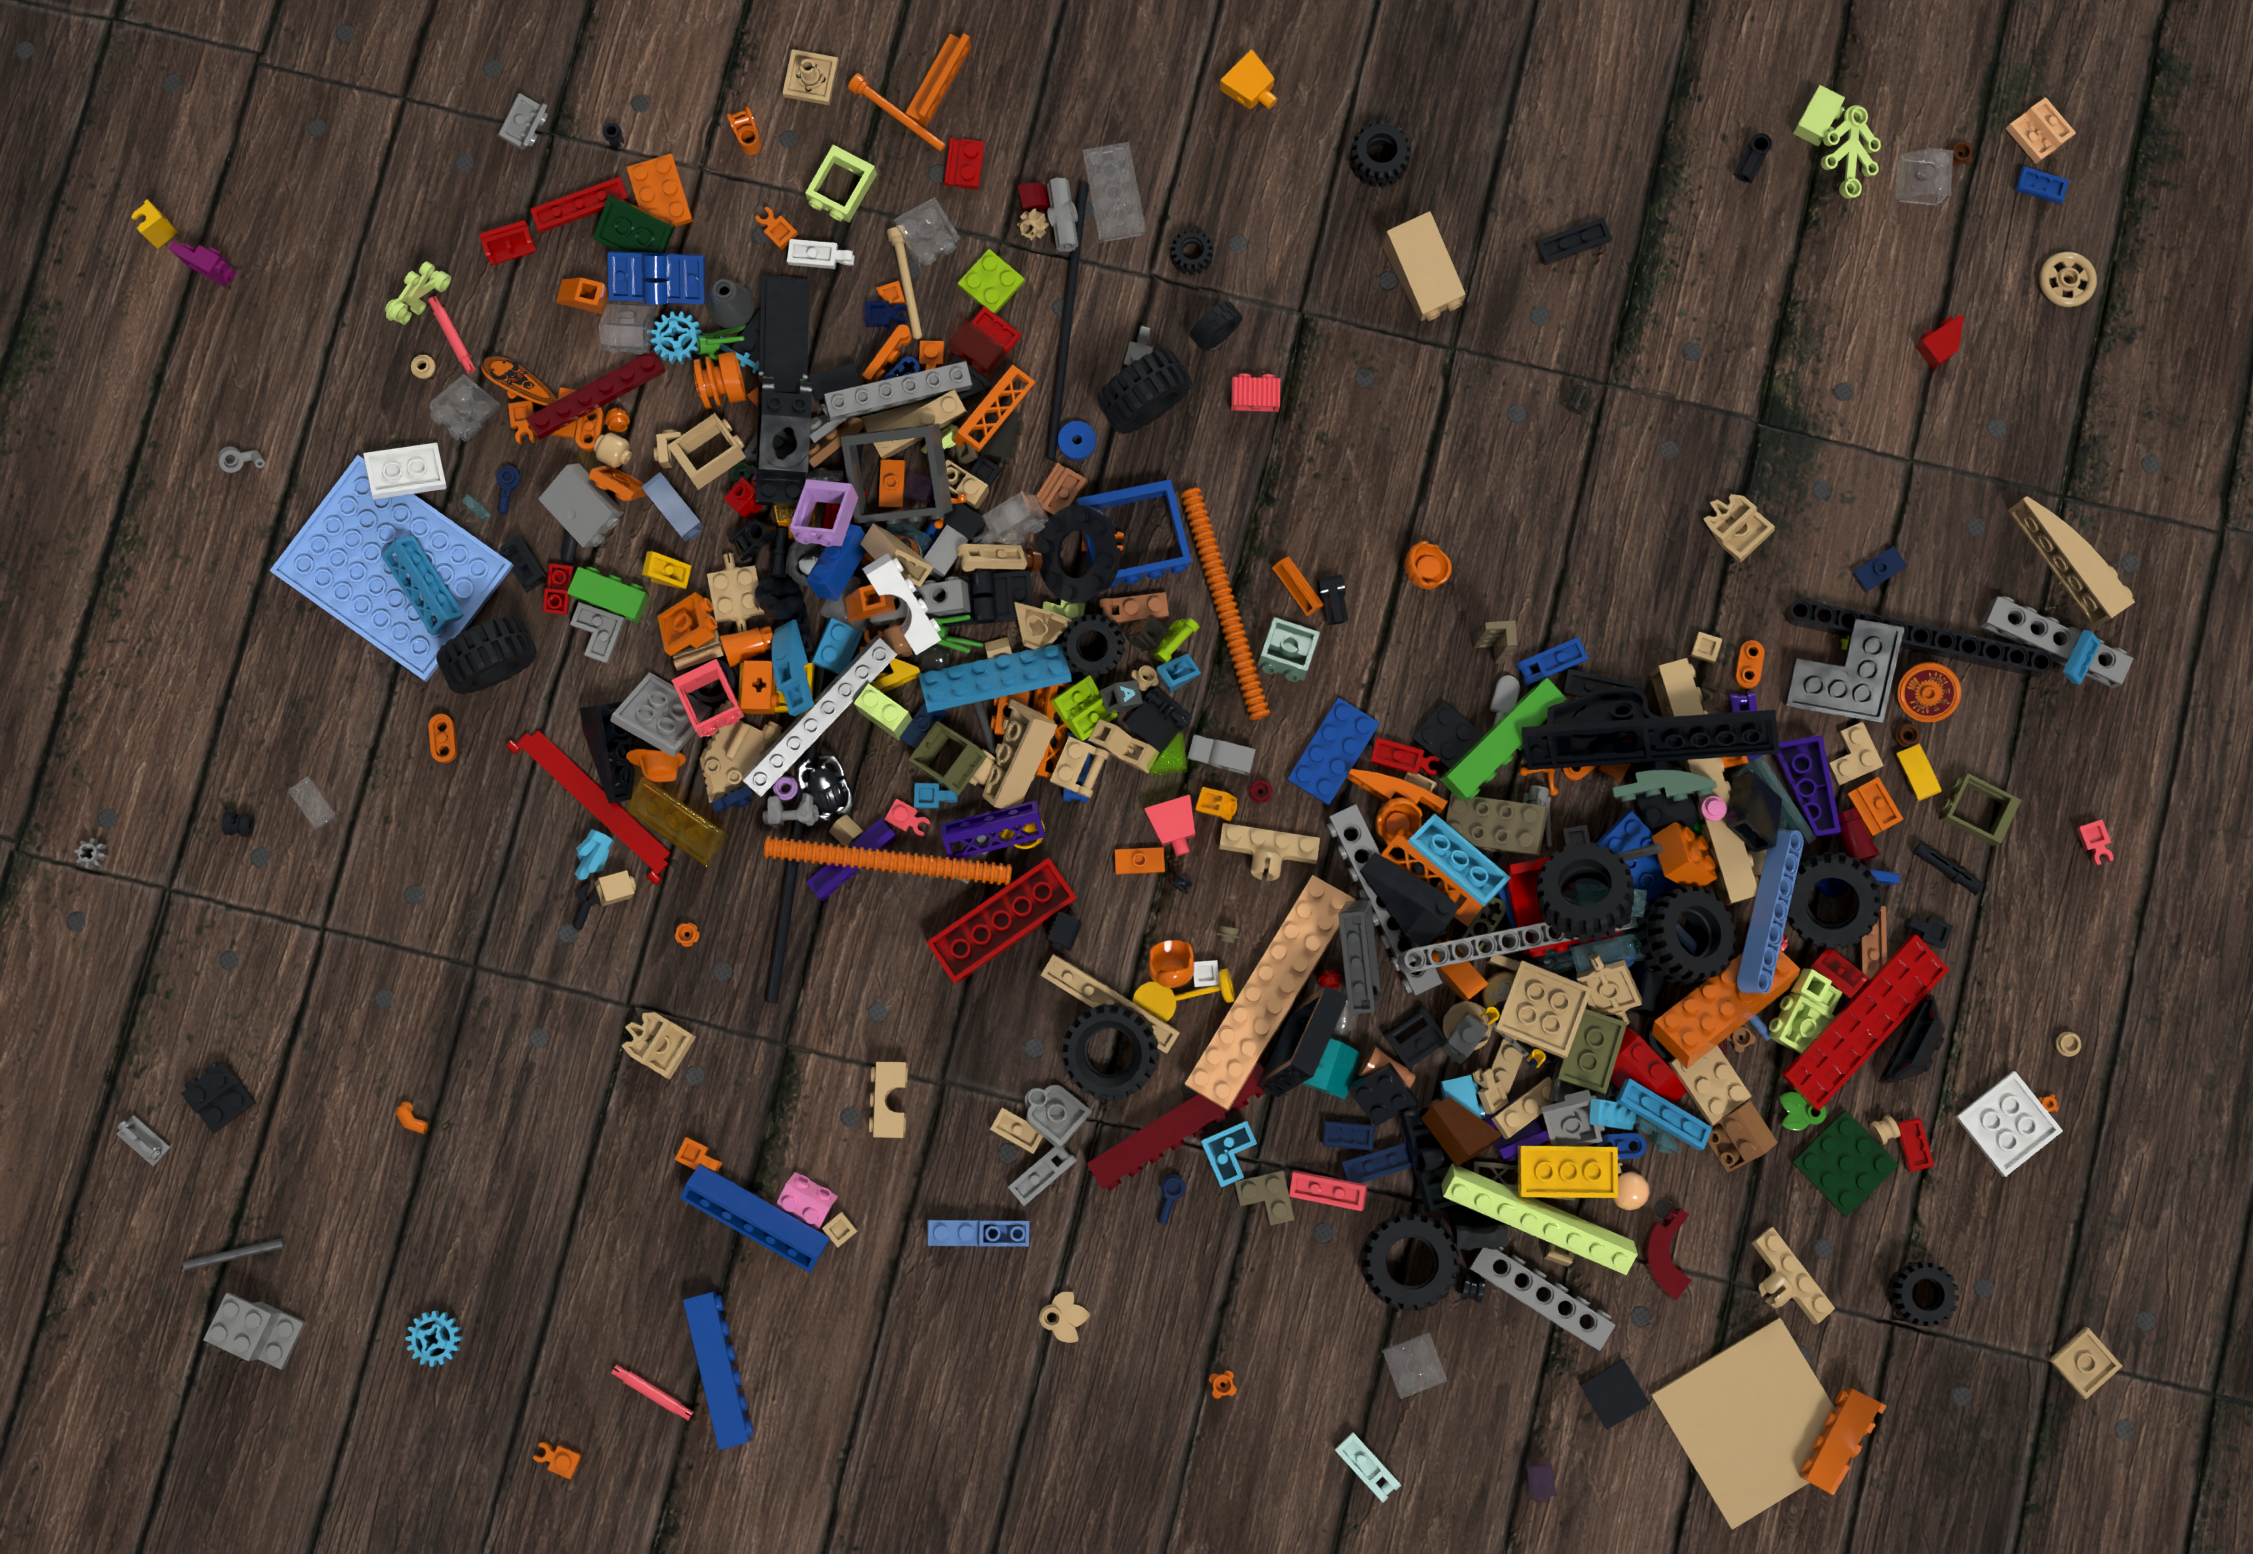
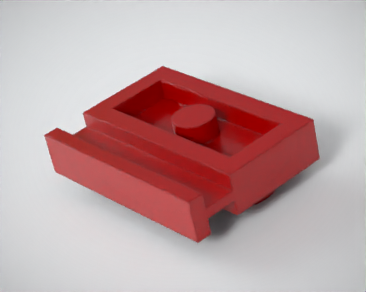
[944,137,985,190]

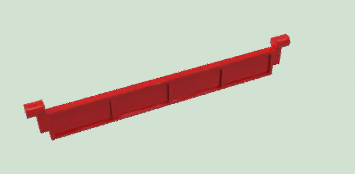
[506,730,671,886]

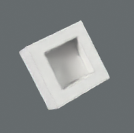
[1193,960,1219,987]

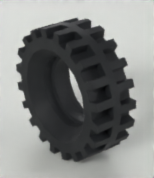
[1061,1003,1159,1102]

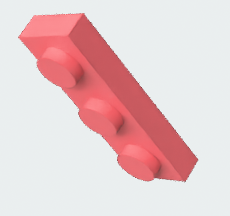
[1289,1171,1368,1211]

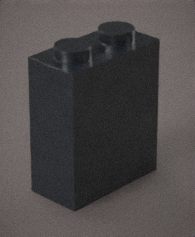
[1726,771,1782,853]

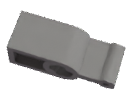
[1188,735,1256,776]

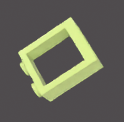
[805,145,877,222]

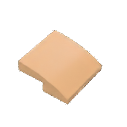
[2006,97,2076,164]

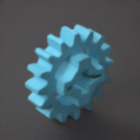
[650,311,703,364]
[405,1310,463,1367]

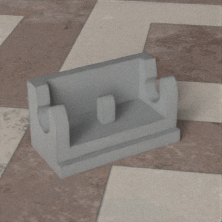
[924,525,969,581]

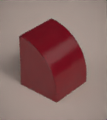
[1017,183,1050,213]

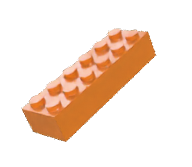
[1652,950,1800,1069]

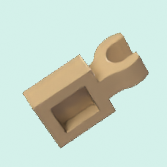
[1473,1068,1509,1114]

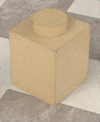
[595,870,636,906]

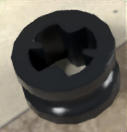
[1168,872,1193,894]

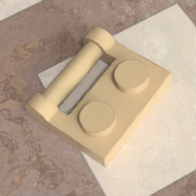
[1050,736,1110,798]

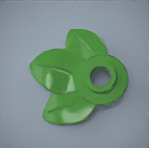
[1779,1092,1827,1131]

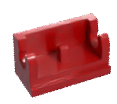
[479,220,537,266]
[1811,949,1870,999]

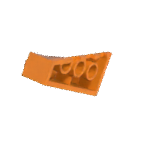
[1800,1387,1887,1495]

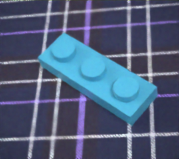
[1589,1099,1636,1130]

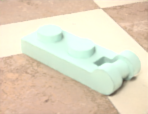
[1334,1432,1401,1503]

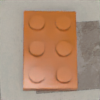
[627,153,693,227]

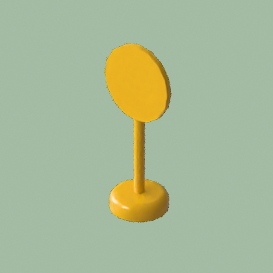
[1132,968,1235,1022]

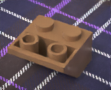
[1707,1100,1778,1173]

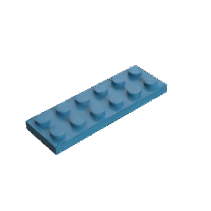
[918,643,1072,713]

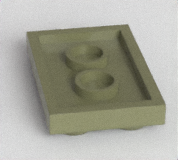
[1556,1009,1627,1095]

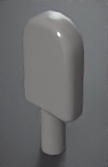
[1490,675,1520,726]

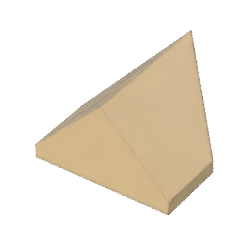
[1014,602,1072,649]

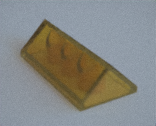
[627,776,729,866]

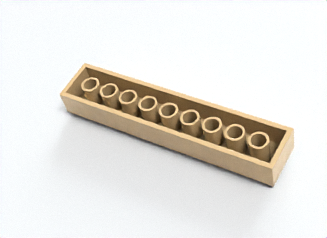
[1649,658,1760,907]

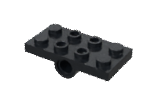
[933,570,1033,627]
[1399,1107,1463,1212]

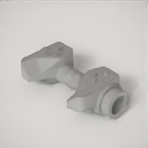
[763,793,819,829]

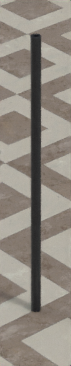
[1046,182,1089,460]

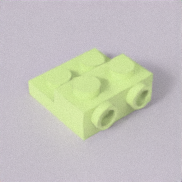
[1768,993,1836,1054]

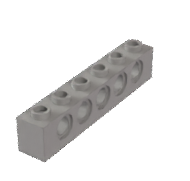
[824,361,972,422]
[1979,596,2134,689]
[1467,1247,1615,1351]

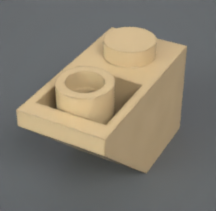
[945,459,989,511]

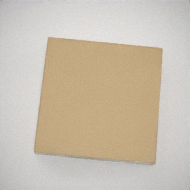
[2049,1327,2122,1400]

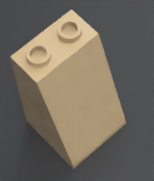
[1383,211,1466,322]

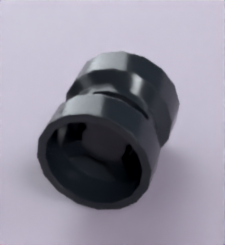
[222,811,255,838]

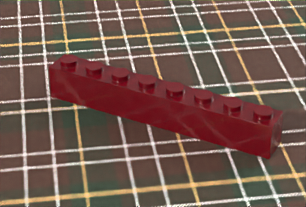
[1086,1061,1265,1191]

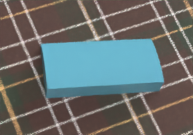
[1407,814,1511,906]

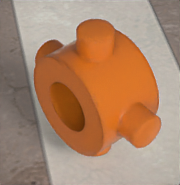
[2038,1094,2059,1112]

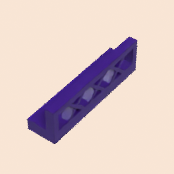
[941,800,1045,860]
[806,819,898,901]

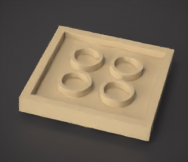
[1495,961,1592,1059]

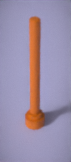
[848,73,946,151]

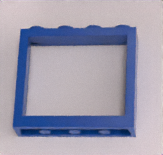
[1075,479,1192,589]

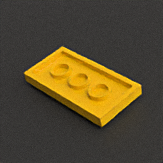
[1518,1146,1618,1198]

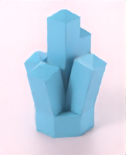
[575,829,614,880]

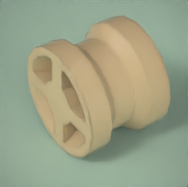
[1869,1114,1901,1145]

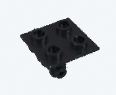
[1125,687,1193,755]

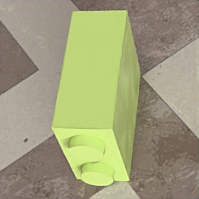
[854,683,912,741]

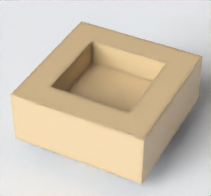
[1690,632,1722,663]
[822,1212,858,1248]

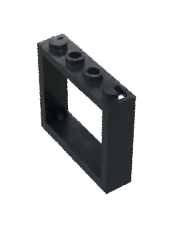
[1256,986,1348,1097]

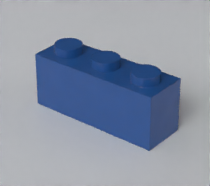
[806,524,866,602]

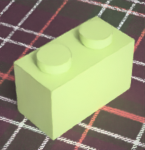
[1793,85,1845,146]

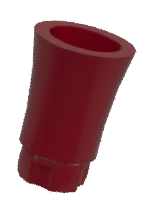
[1838,808,1881,863]

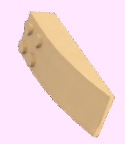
[2008,496,2135,628]

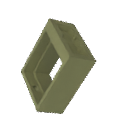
[908,721,987,796]
[1940,773,2021,846]

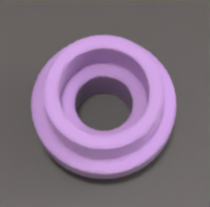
[773,776,798,800]

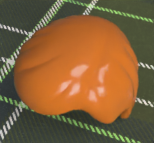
[1404,541,1452,590]
[1375,797,1422,848]
[1148,940,1194,988]

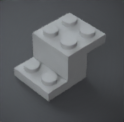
[203,1292,306,1370]

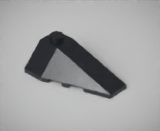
[580,701,638,804]

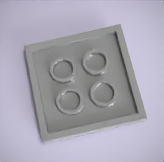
[610,672,712,757]

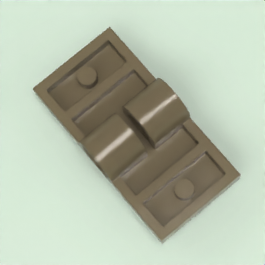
[1446,793,1548,856]

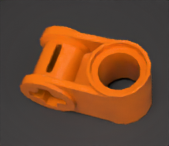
[726,106,762,155]

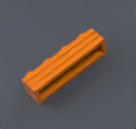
[1272,556,1324,616]

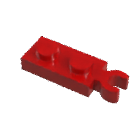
[1370,738,1440,776]

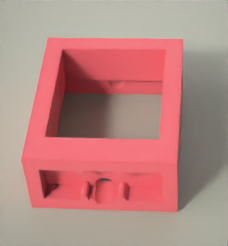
[672,659,744,738]

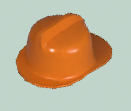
[626,749,686,782]

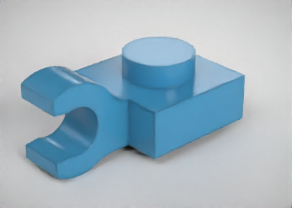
[914,783,958,809]

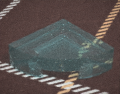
[462,494,491,520]

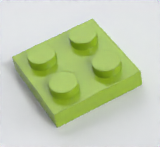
[957,249,1025,314]

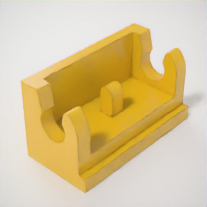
[132,199,178,249]

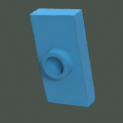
[2063,630,2101,685]

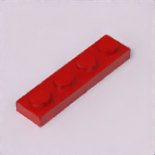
[530,177,629,233]

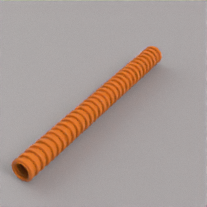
[1180,488,1270,720]
[764,836,1012,886]

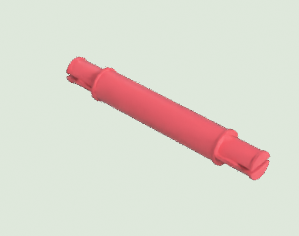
[428,296,476,374]
[611,1364,694,1421]

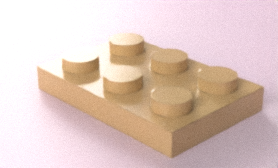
[1668,1045,1751,1125]

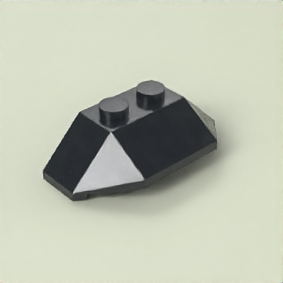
[1632,761,1699,835]
[1878,994,1945,1084]

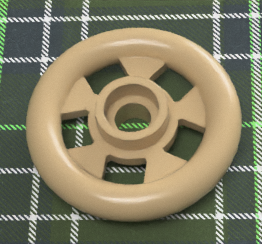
[2039,252,2097,307]

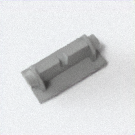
[117,1115,171,1166]

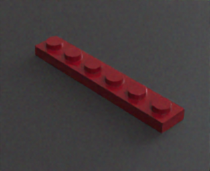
[526,350,665,440]

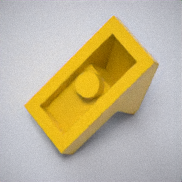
[642,551,691,589]
[872,658,921,693]

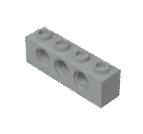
[870,577,971,626]

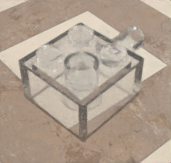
[972,491,1049,546]

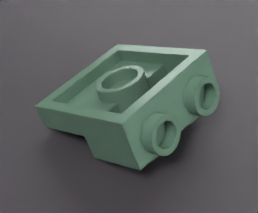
[1258,617,1320,682]

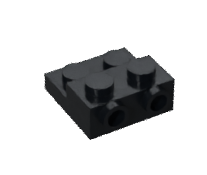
[181,1062,256,1133]

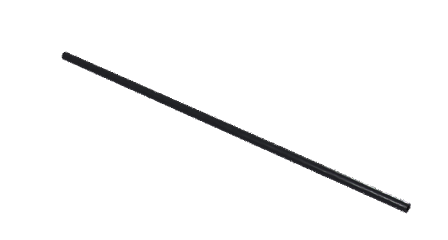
[765,430,866,1004]

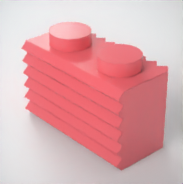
[1231,374,1280,412]

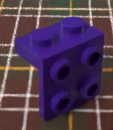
[1483,1096,1550,1162]

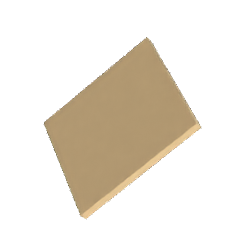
[1650,1317,1861,1530]

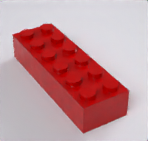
[926,857,1077,985]

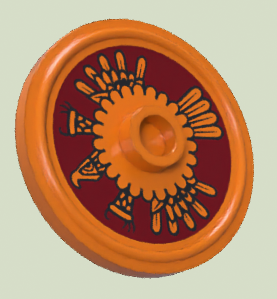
[1897,662,1961,722]

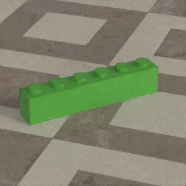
[1440,678,1567,801]

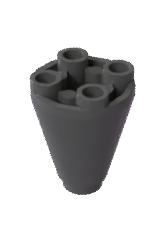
[707,279,756,330]

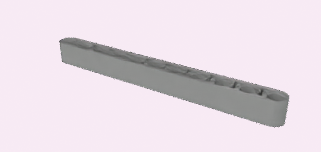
[1397,902,1649,973]

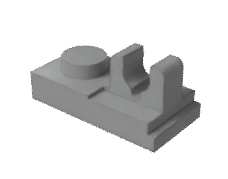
[810,404,848,443]

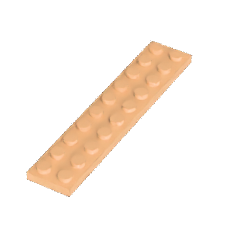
[1185,875,1355,1111]

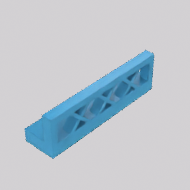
[381,536,464,636]

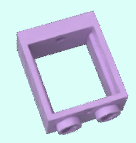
[790,479,858,547]

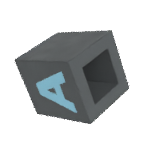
[1100,680,1143,714]

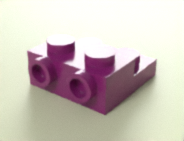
[169,241,236,288]

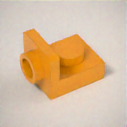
[1195,787,1237,821]

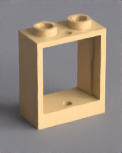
[667,413,746,490]

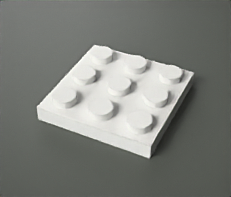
[1955,1071,2063,1177]

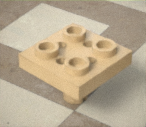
[782,49,839,105]

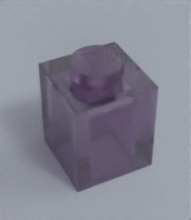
[1523,1462,1557,1503]

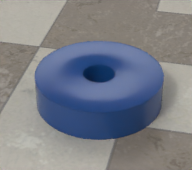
[1058,421,1096,461]

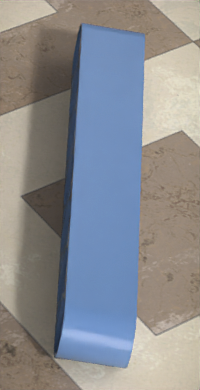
[1737,830,1804,994]

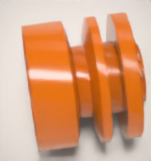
[694,351,747,409]

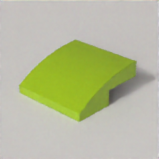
[1050,675,1118,741]

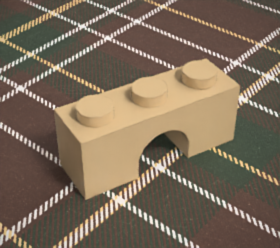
[869,1062,908,1138]

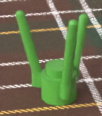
[697,325,747,366]
[934,615,984,653]

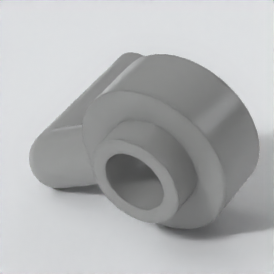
[217,447,265,473]

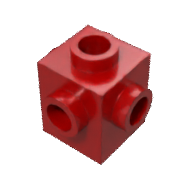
[723,477,763,521]

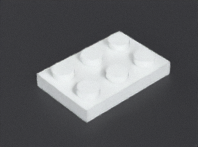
[363,443,446,500]

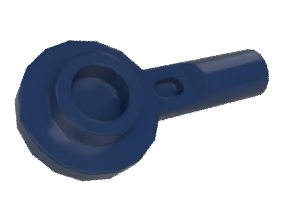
[496,466,521,514]
[1158,1175,1186,1225]

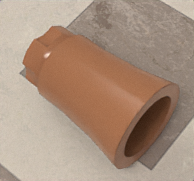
[1358,1046,1416,1088]

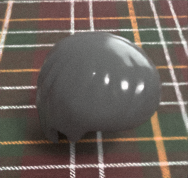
[786,541,824,587]

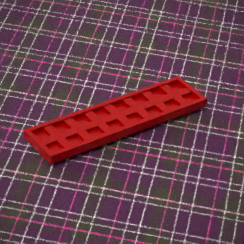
[1781,934,1950,1111]

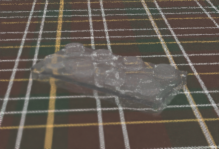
[1082,142,1146,243]

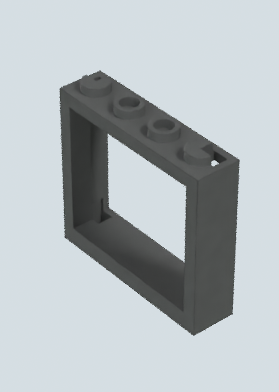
[841,423,953,527]
[1338,899,1382,1014]

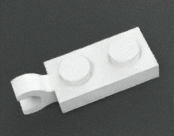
[787,239,855,269]

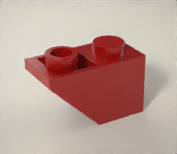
[1916,314,1964,370]

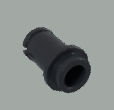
[603,123,624,148]

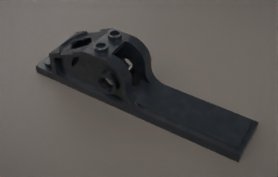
[755,275,812,507]
[1521,687,1780,770]

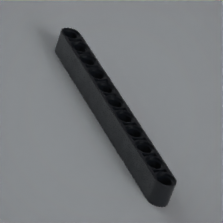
[1785,599,2053,676]

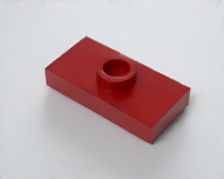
[969,306,1022,355]
[1896,1117,1934,1172]

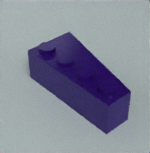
[1773,735,1841,839]

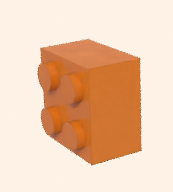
[1652,821,1717,887]

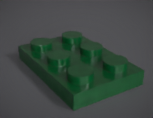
[593,195,675,253]

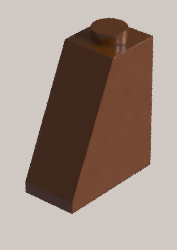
[1421,1097,1502,1167]

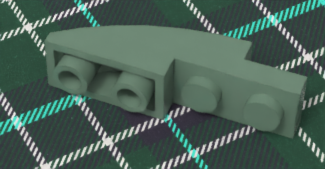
[1613,770,1717,802]

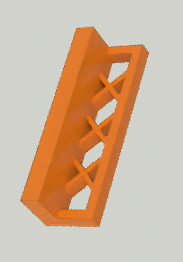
[905,33,971,127]
[953,365,1035,452]
[1032,683,1072,779]
[1381,827,1474,916]

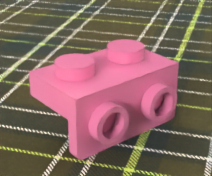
[775,1172,838,1230]

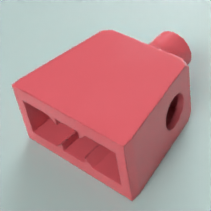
[1145,795,1195,857]

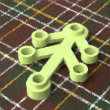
[1821,105,1881,199]
[385,261,451,325]

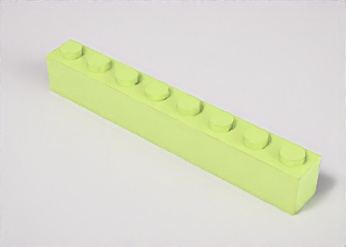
[1441,1163,1638,1275]

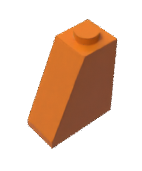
[1431,939,1488,1002]

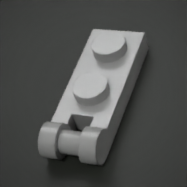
[1008,1145,1077,1206]

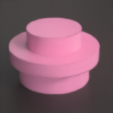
[1701,796,1727,821]

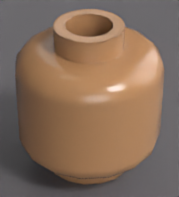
[883,621,913,658]

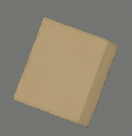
[984,637,1012,659]
[829,814,864,847]
[1544,1242,1574,1267]

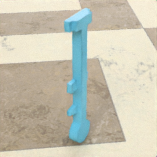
[716,336,759,374]

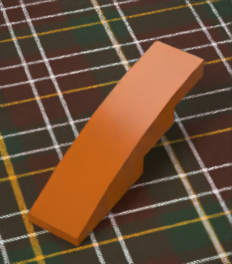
[1347,769,1448,815]

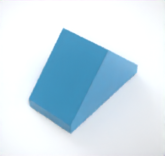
[1156,654,1201,694]

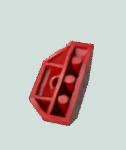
[1610,1026,1687,1104]

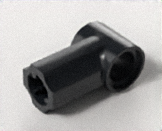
[1733,133,1772,183]
[1317,575,1348,625]

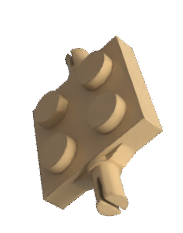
[707,553,764,633]
[1576,953,1642,1024]

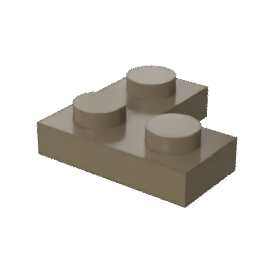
[1234,1171,1295,1226]

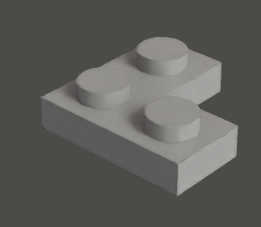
[570,602,626,665]

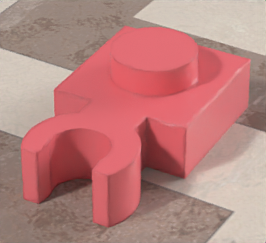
[884,799,931,837]
[2076,820,2113,866]

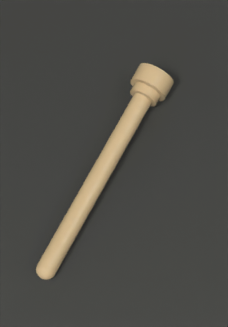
[887,226,922,340]

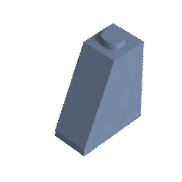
[641,472,704,542]

